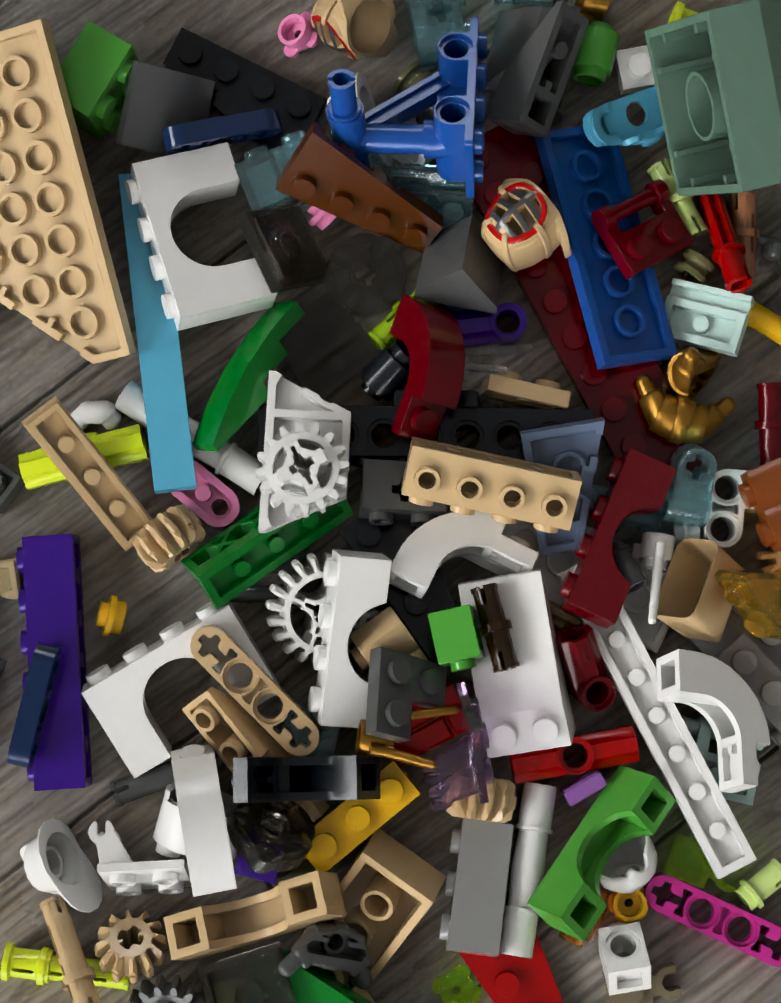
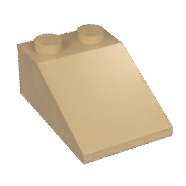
[301,828,446,981]

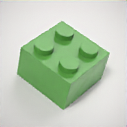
[61,21,138,140]

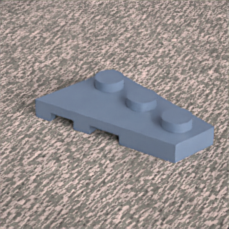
[520,417,605,556]

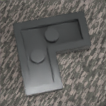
[365,646,447,743]

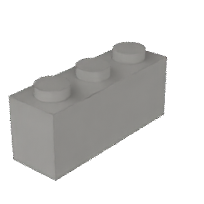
[439,818,514,957]

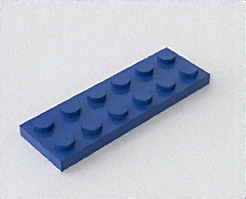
[534,126,678,370]

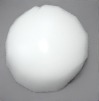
[600,835,658,893]

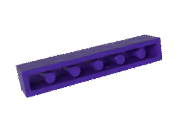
[16,534,92,791]

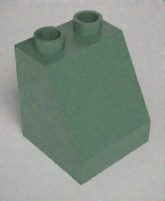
[644,0,781,196]

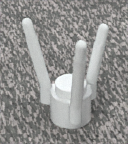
[632,532,676,624]

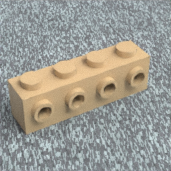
[401,436,582,533]

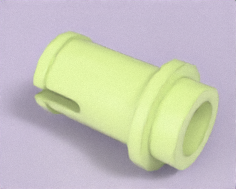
[735,858,781,911]

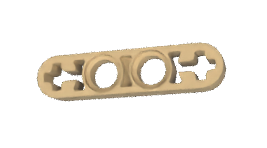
[190,625,320,757]

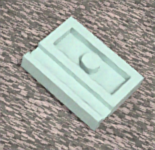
[664,278,755,357]

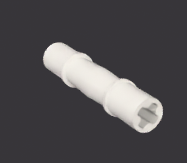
[115,380,263,496]
[499,782,557,959]

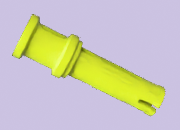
[0,942,131,991]

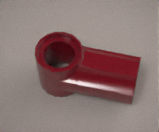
[555,624,617,712]

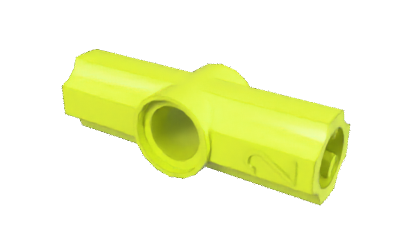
[18,424,149,490]

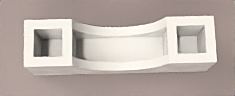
[308,549,392,728]

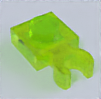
[662,832,743,893]

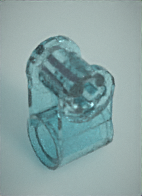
[660,443,717,527]

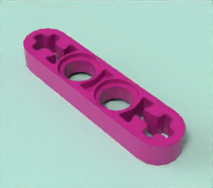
[643,872,781,967]

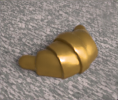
[667,347,723,398]
[636,374,736,445]

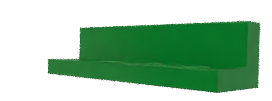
[181,499,354,609]

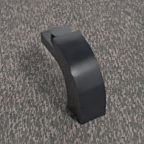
[231,755,380,803]

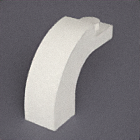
[389,511,539,599]
[656,649,771,793]
[170,744,237,897]

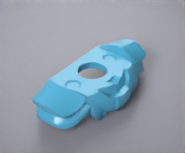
[583,86,665,147]

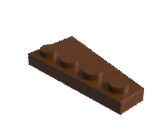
[276,121,443,254]

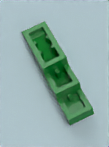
[192,301,305,452]

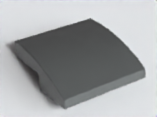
[116,60,215,156]

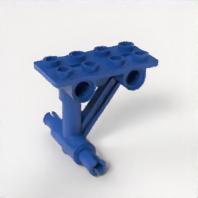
[326,17,488,198]

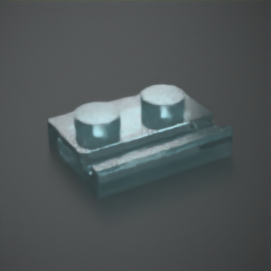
[392,162,474,227]

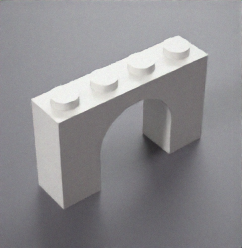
[125,142,277,331]
[81,601,280,779]

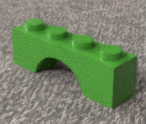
[527,765,676,942]

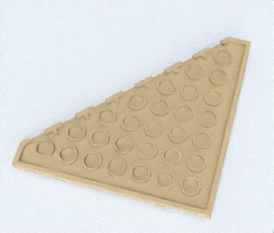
[0,19,137,364]

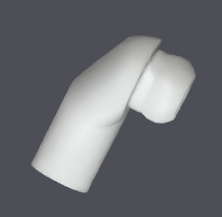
[70,400,122,430]

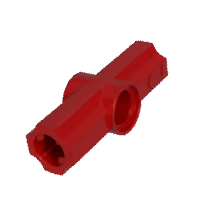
[509,725,640,784]

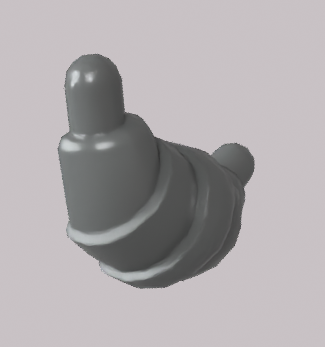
[278,920,372,990]

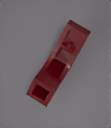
[389,294,465,441]

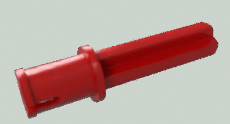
[697,194,753,293]

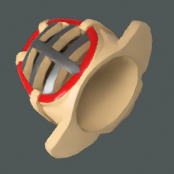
[310,0,399,60]
[481,178,572,272]

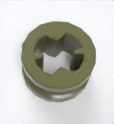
[393,61,432,92]
[673,249,716,285]

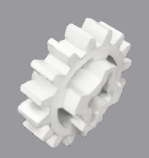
[255,422,350,518]

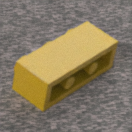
[294,759,421,872]

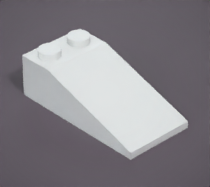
[458,569,576,758]

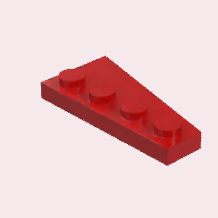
[459,900,564,1003]

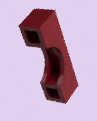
[558,448,677,629]

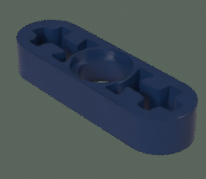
[162,108,283,154]
[7,642,62,769]

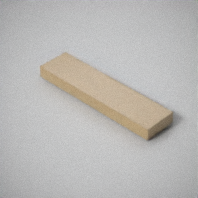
[22,396,153,552]

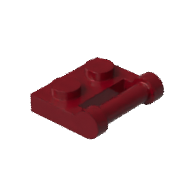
[591,179,695,280]

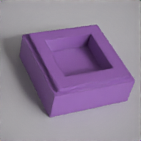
[560,769,607,807]

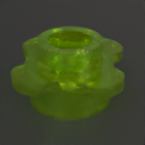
[432,964,482,1003]

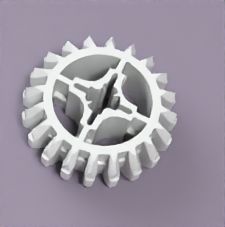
[265,552,378,663]

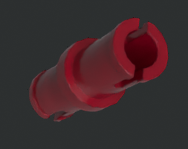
[754,382,781,466]

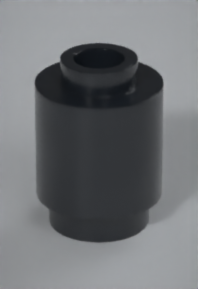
[360,339,410,401]

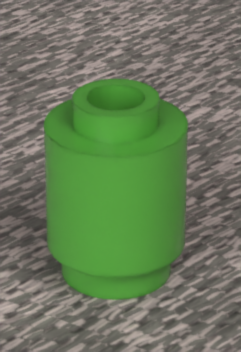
[572,21,620,87]

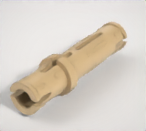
[39,895,100,1003]

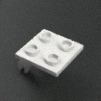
[88,820,191,896]

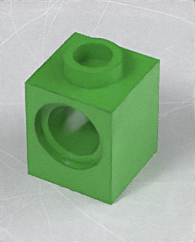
[428,604,486,672]

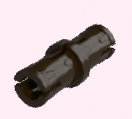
[470,583,520,673]

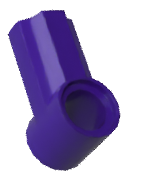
[450,302,527,348]

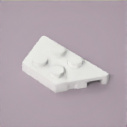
[258,370,352,533]

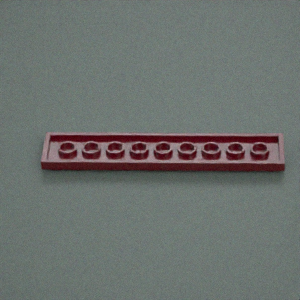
[463,126,717,499]

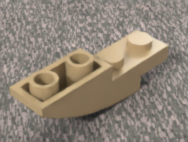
[182,686,330,833]

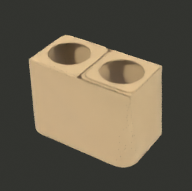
[657,538,745,642]

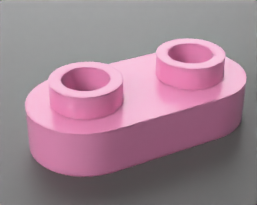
[170,461,241,528]

